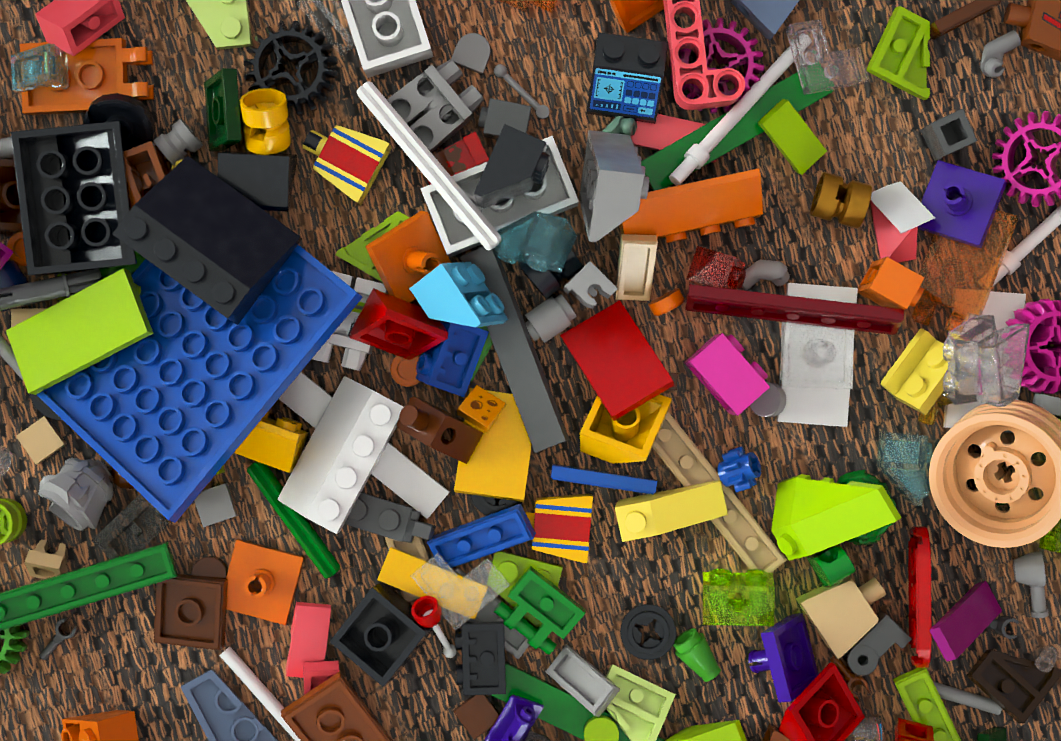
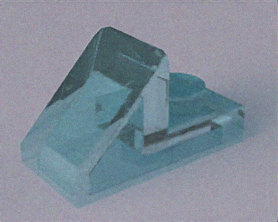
[11,44,69,92]

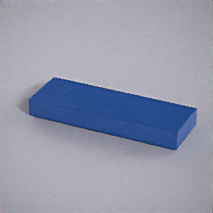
[550,464,657,495]
[427,504,536,569]

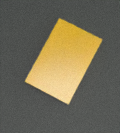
[454,388,532,502]

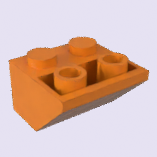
[61,710,139,741]

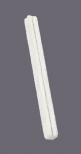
[357,81,502,251]

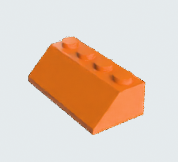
[619,168,763,243]

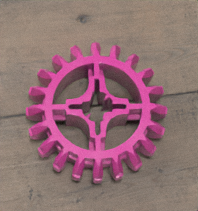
[669,18,764,114]
[992,111,1061,207]
[999,299,1061,394]

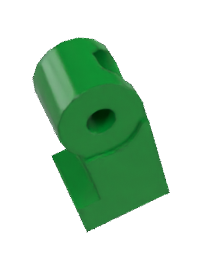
[806,544,856,587]

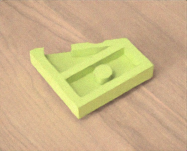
[186,0,253,50]
[606,664,676,741]

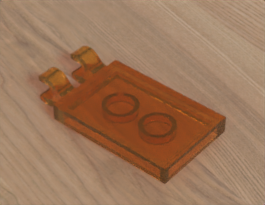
[912,210,1018,337]

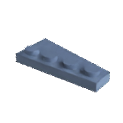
[180,668,278,741]

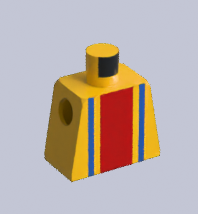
[525,494,593,563]

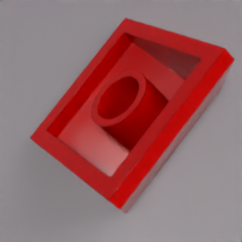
[349,288,448,360]
[778,662,865,741]

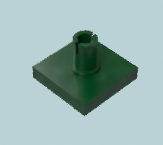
[204,68,242,151]

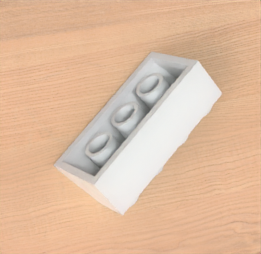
[277,376,404,534]

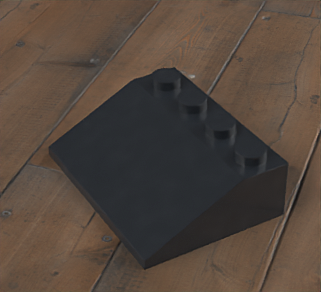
[11,121,137,276]
[112,156,302,325]

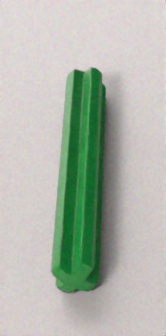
[247,461,340,579]

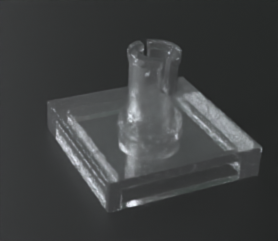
[780,322,854,389]

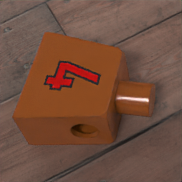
[1003,0,1061,62]

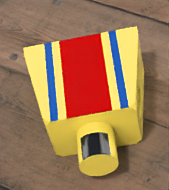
[302,125,392,206]

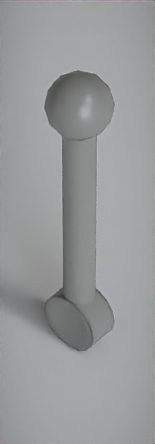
[494,64,550,119]

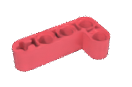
[663,0,745,110]

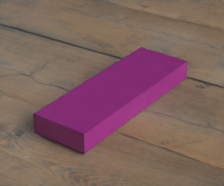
[930,580,1002,662]

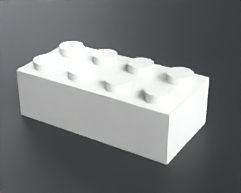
[341,0,433,78]
[421,136,579,258]

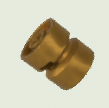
[810,172,872,229]

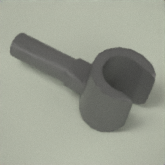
[987,616,1019,639]
[39,618,79,660]

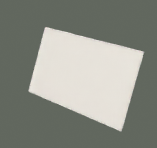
[870,182,935,234]

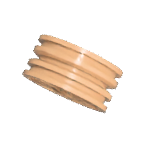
[929,399,1061,548]

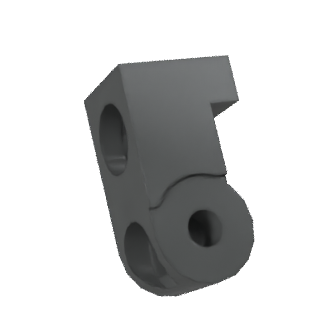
[843,610,912,675]

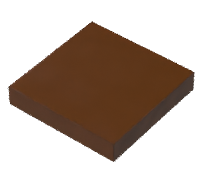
[154,574,228,650]

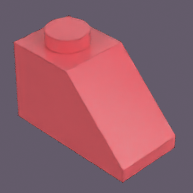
[35,0,125,56]

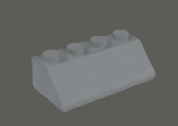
[579,130,649,242]

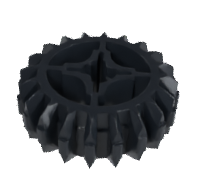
[243,21,339,117]

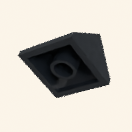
[217,151,297,212]

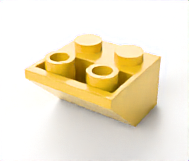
[234,411,309,473]

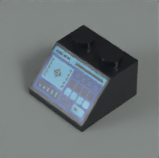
[586,32,668,124]

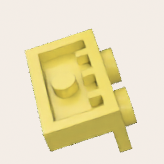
[881,328,967,415]

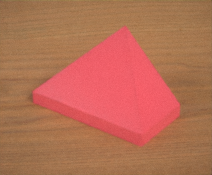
[870,200,918,263]

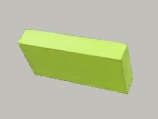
[757,99,827,175]

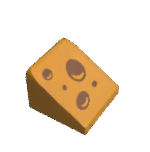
[457,385,506,433]

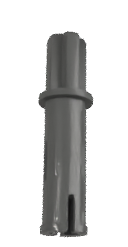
[0,269,103,311]

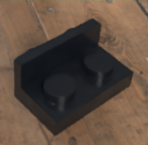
[455,620,506,695]

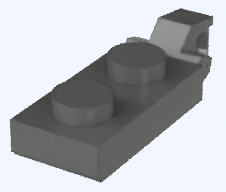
[344,492,436,543]

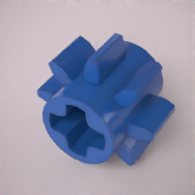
[718,446,761,493]

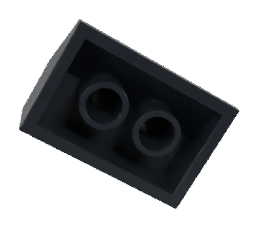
[474,124,550,209]

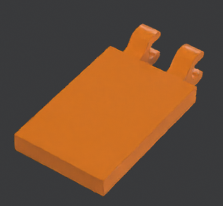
[20,38,154,115]

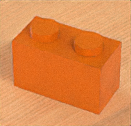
[857,257,924,310]

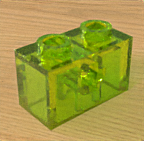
[702,568,775,626]

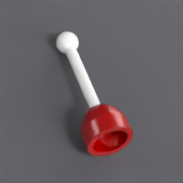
[411,596,457,658]

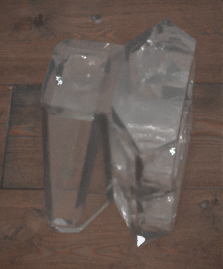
[943,315,1030,407]

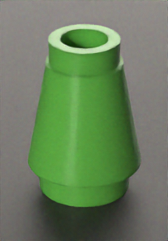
[673,628,721,682]

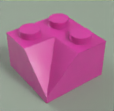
[684,333,770,416]

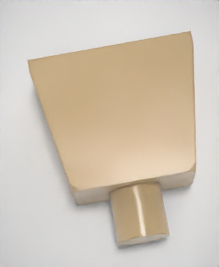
[796,577,886,659]

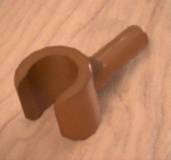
[830,656,870,702]

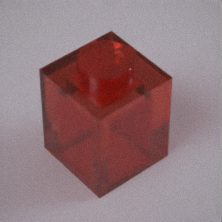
[686,246,746,290]

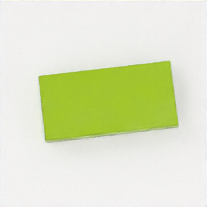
[6,268,154,395]

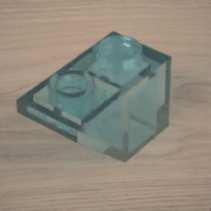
[494,211,577,273]
[876,431,932,506]

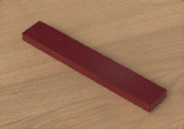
[685,284,904,335]

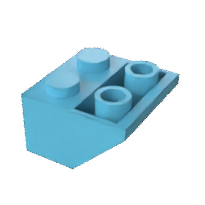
[409,262,508,328]

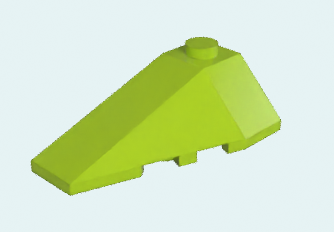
[771,474,901,561]

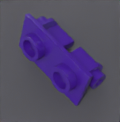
[484,694,544,741]

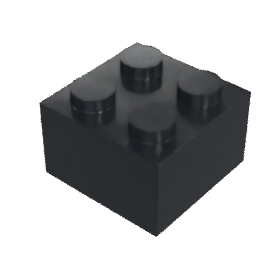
[329,582,433,687]

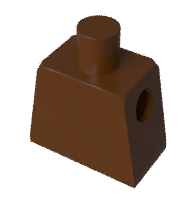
[397,396,483,464]

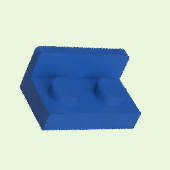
[416,321,489,397]

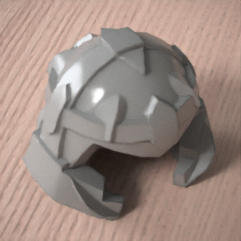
[38,458,113,531]

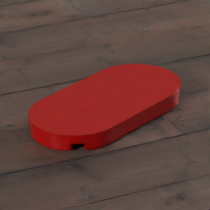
[908,526,932,668]

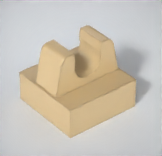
[25,540,68,579]

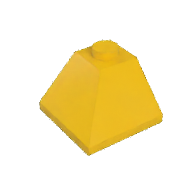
[580,394,672,464]

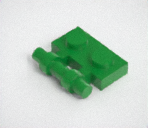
[493,566,586,655]

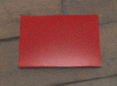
[560,300,674,421]

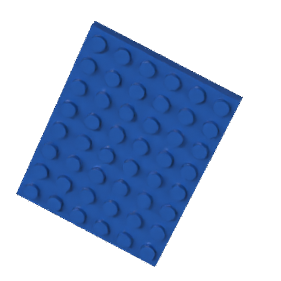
[36,245,363,523]

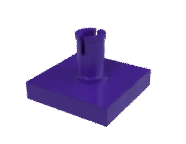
[918,160,1007,249]
[748,613,819,703]

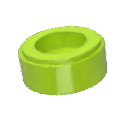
[584,715,619,741]

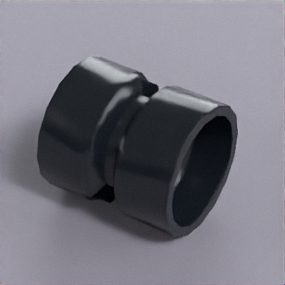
[518,233,583,299]

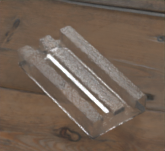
[296,0,355,58]

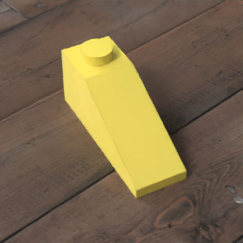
[615,480,728,542]

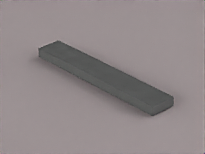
[460,246,570,453]

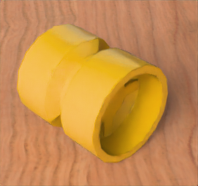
[239,88,291,155]

